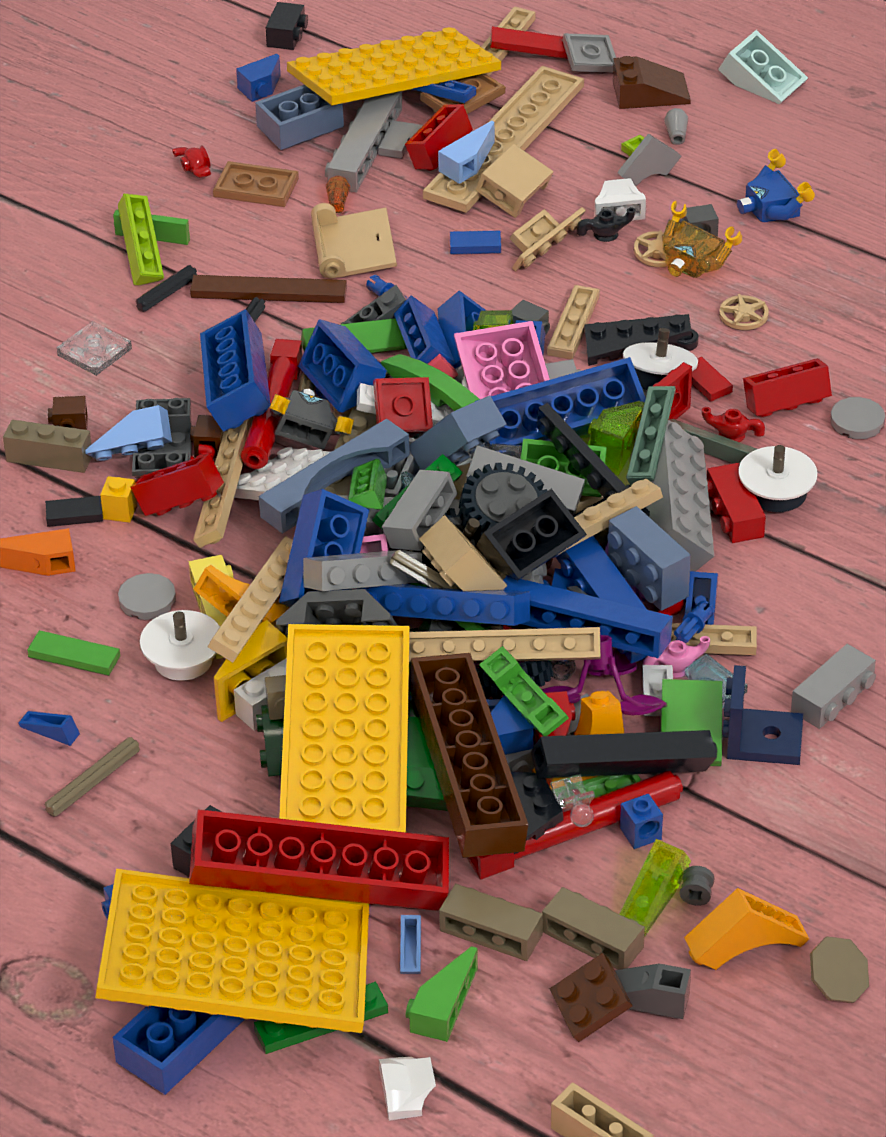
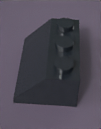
[476,488,587,581]

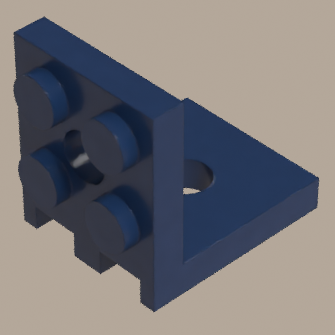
[722,665,803,765]

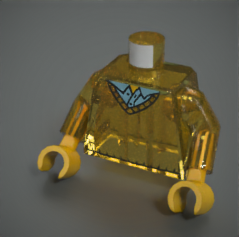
[662,201,742,278]

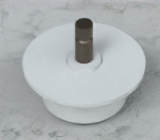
[140,610,220,680]

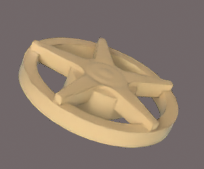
[634,230,682,267]
[719,294,769,330]

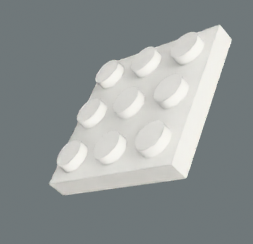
[234,447,330,500]

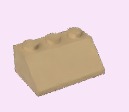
[419,515,507,591]

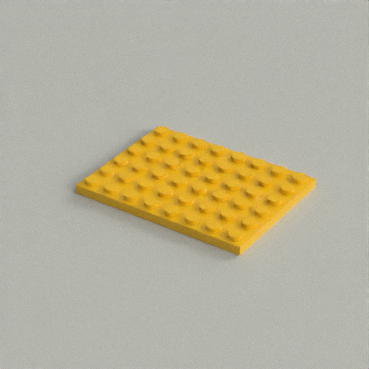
[95,869,369,1033]

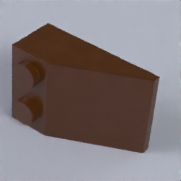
[613,56,691,109]

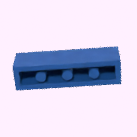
[394,295,455,366]

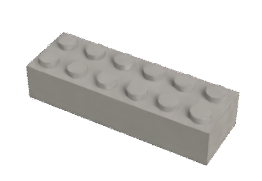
[646,420,714,572]

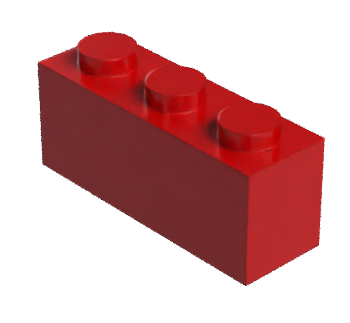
[405,104,473,171]
[743,358,832,417]
[130,453,224,516]
[707,463,766,543]

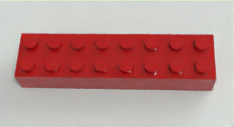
[189,809,449,911]

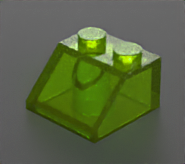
[588,401,644,476]

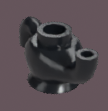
[577,207,635,242]

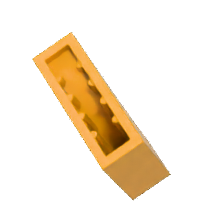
[193,565,290,631]
[532,691,624,790]
[684,888,810,970]

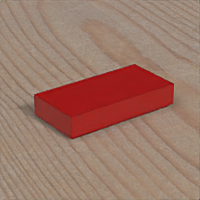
[692,357,733,401]

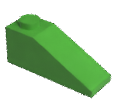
[406,946,478,1042]

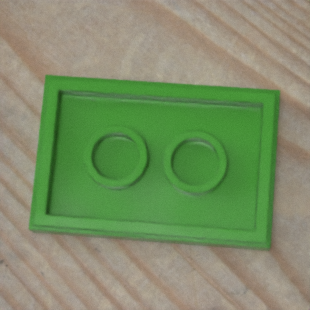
[661,679,722,766]

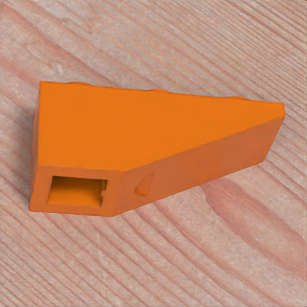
[0,528,76,576]

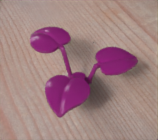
[541,635,667,716]

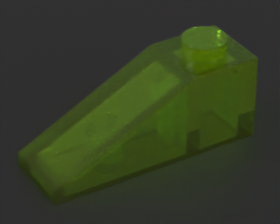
[620,839,691,937]

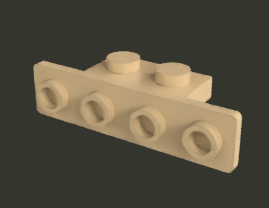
[509,207,586,272]

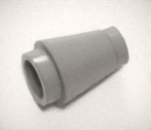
[664,108,688,145]

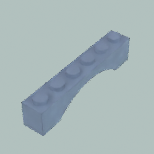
[258,419,410,534]

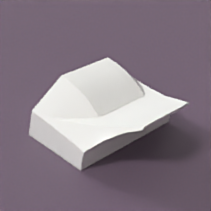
[594,178,646,221]
[379,1057,436,1121]

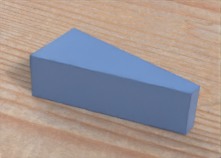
[400,915,421,974]

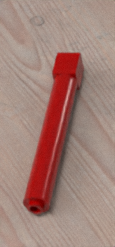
[241,339,302,469]
[467,771,683,880]

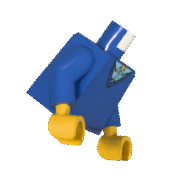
[737,149,815,222]

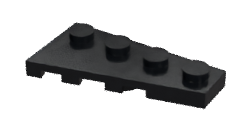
[584,314,692,366]

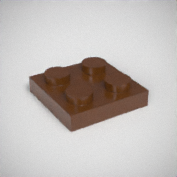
[549,953,633,1042]

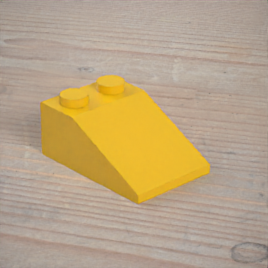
[214,620,288,722]

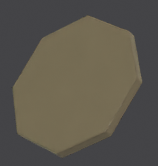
[810,936,869,1003]

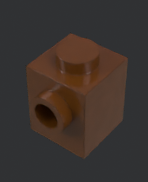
[48,396,88,430]
[190,415,224,458]

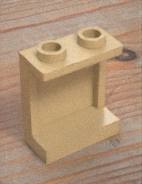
[475,144,554,218]

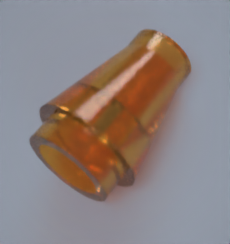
[326,176,350,213]

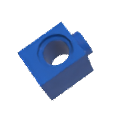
[620,794,663,849]

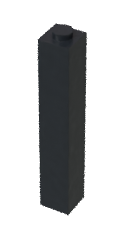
[531,730,717,779]

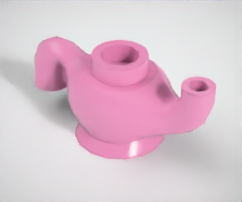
[643,636,710,678]

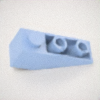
[438,121,495,184]
[85,405,172,461]

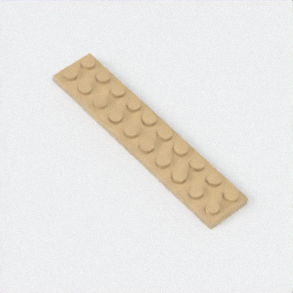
[423,66,584,213]

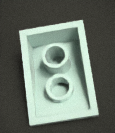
[718,30,808,104]

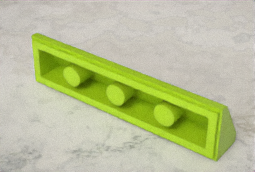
[118,194,164,285]

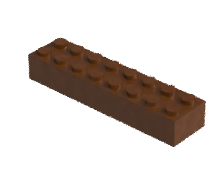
[408,653,528,858]

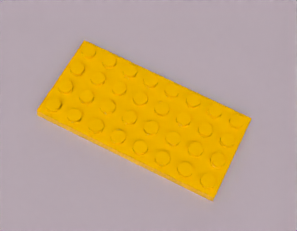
[287,27,501,105]
[279,624,409,832]

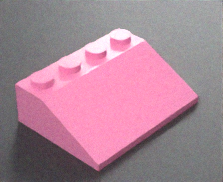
[454,321,550,399]

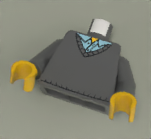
[269,389,354,450]

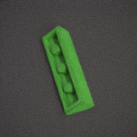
[301,318,407,353]
[348,458,387,510]

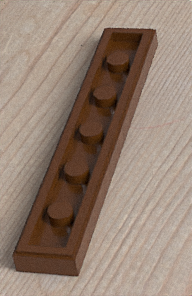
[190,275,347,303]

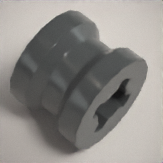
[679,866,715,906]

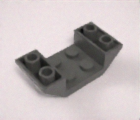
[132,398,192,478]
[276,589,397,637]

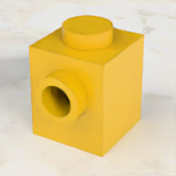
[100,476,138,523]

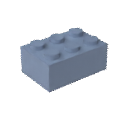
[255,85,344,150]
[409,395,507,470]
[608,506,691,611]

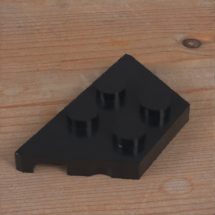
[511,772,564,854]

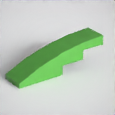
[380,354,480,411]

